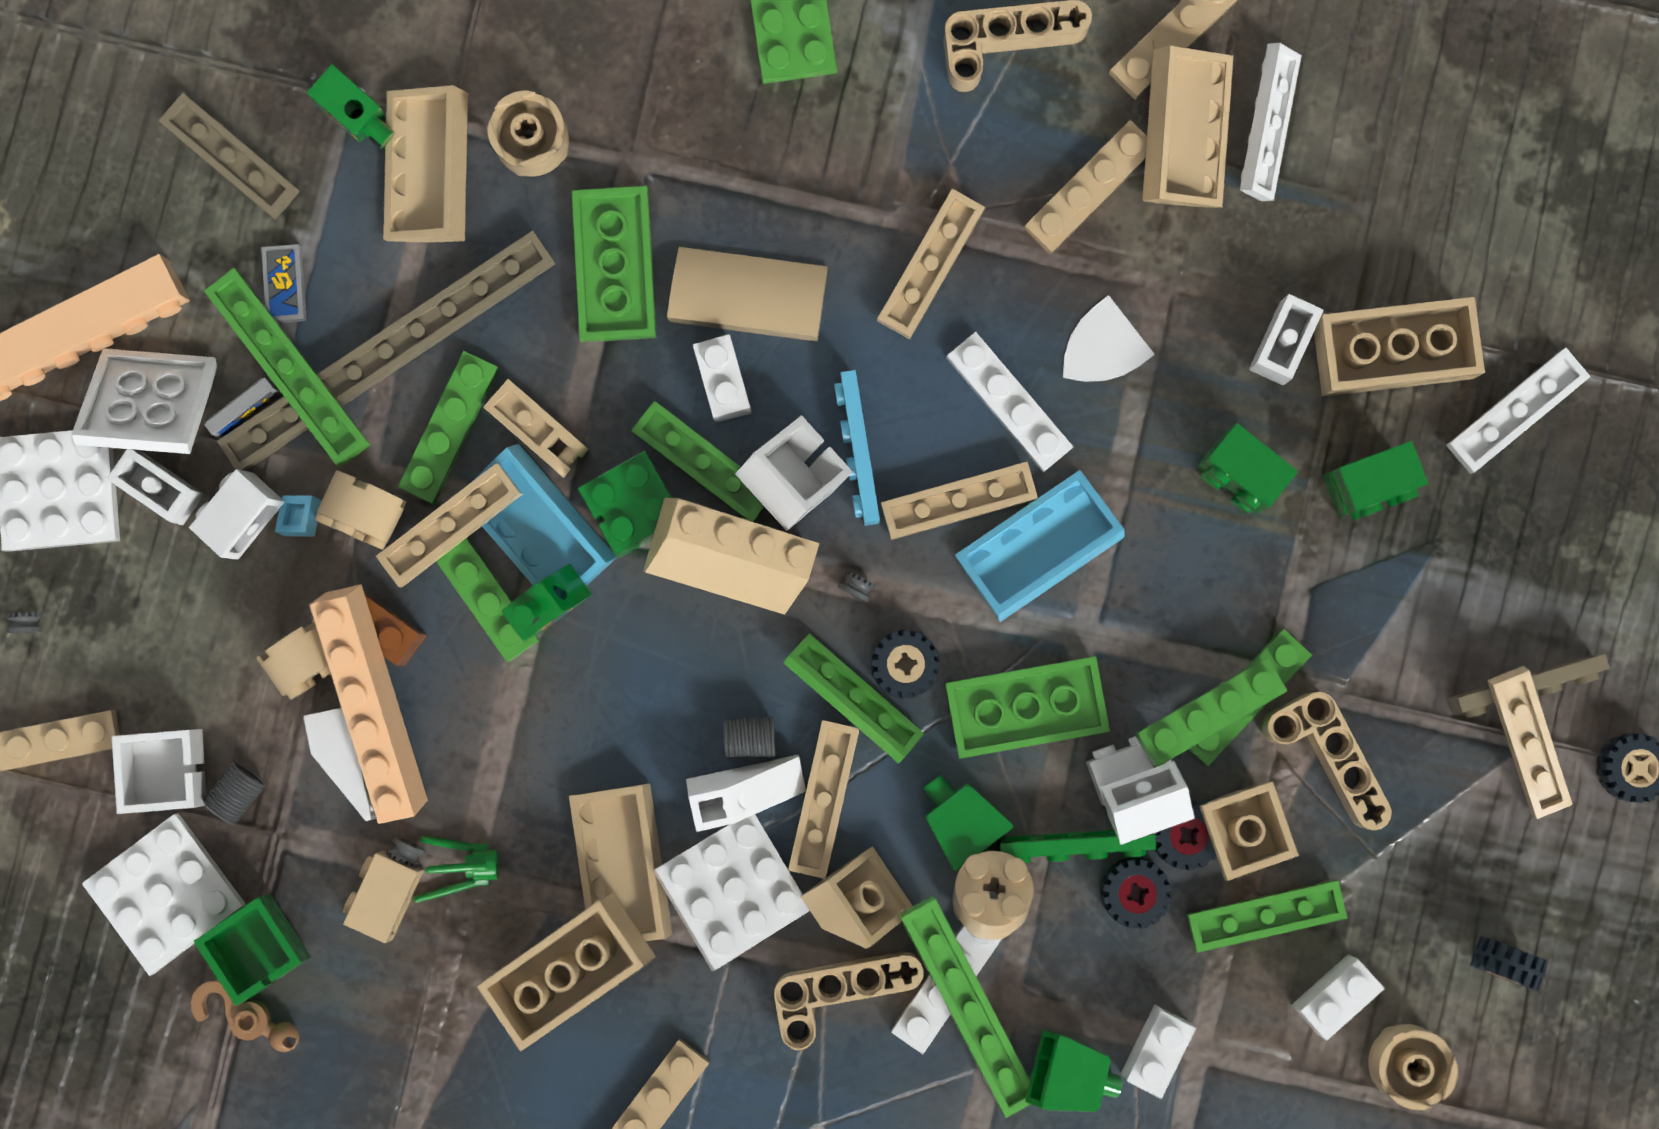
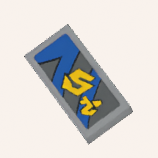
[261,244,307,323]
[204,377,281,439]

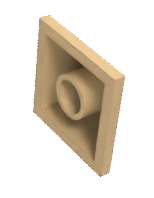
[800,846,913,949]

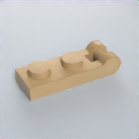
[483,379,589,478]

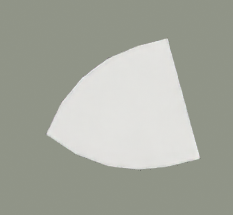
[1063,295,1155,382]

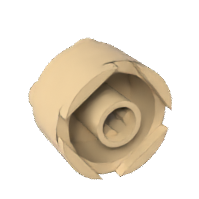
[487,90,569,176]
[314,470,407,550]
[256,619,331,700]
[952,851,1033,940]
[1368,1024,1458,1110]

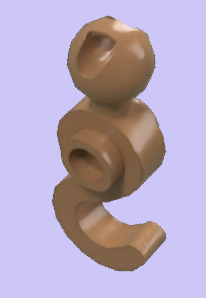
[190,979,300,1052]

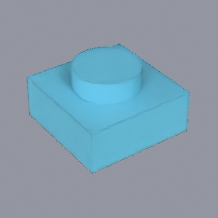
[275,496,322,537]

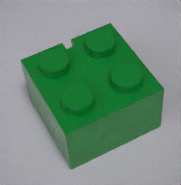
[1196,423,1299,514]
[1323,441,1429,521]
[578,451,672,558]
[193,893,311,1006]

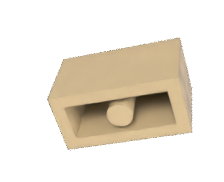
[343,851,425,943]

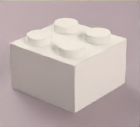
[735,415,853,531]
[112,729,207,814]

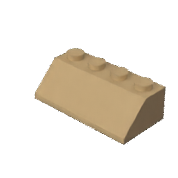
[643,498,819,614]

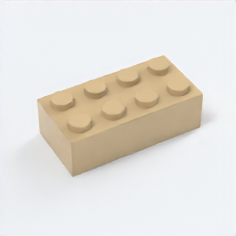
[1314,297,1485,397]
[477,893,656,1052]

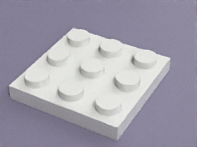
[72,349,218,454]
[0,430,120,552]
[82,813,246,976]
[653,814,810,971]

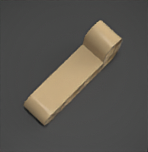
[943,0,1092,92]
[1261,692,1392,830]
[774,951,924,1050]

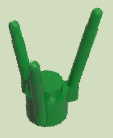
[413,835,498,903]

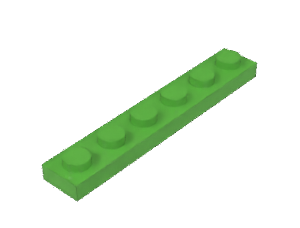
[204,268,371,468]
[899,896,1030,1118]

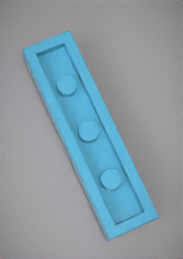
[834,370,880,526]

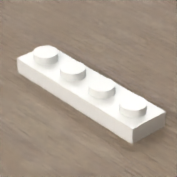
[1240,43,1301,201]
[946,332,1073,473]
[1446,348,1591,474]
[891,925,1002,1054]

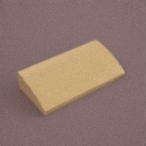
[1142,45,1233,208]
[383,85,468,242]
[667,247,828,342]
[569,783,673,941]

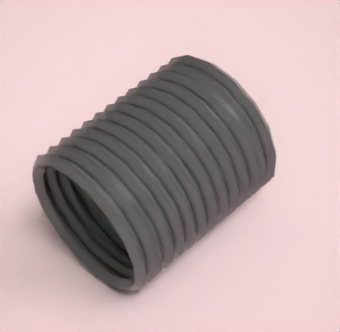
[724,716,776,759]
[203,762,266,825]

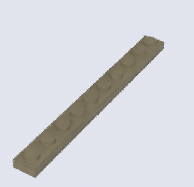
[217,230,555,471]

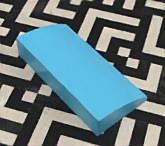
[473,444,617,600]
[955,470,1125,622]

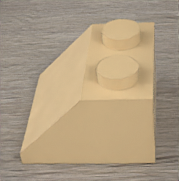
[1200,781,1299,881]

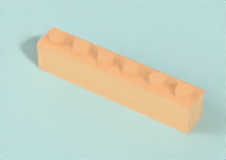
[0,254,190,401]
[309,584,428,824]

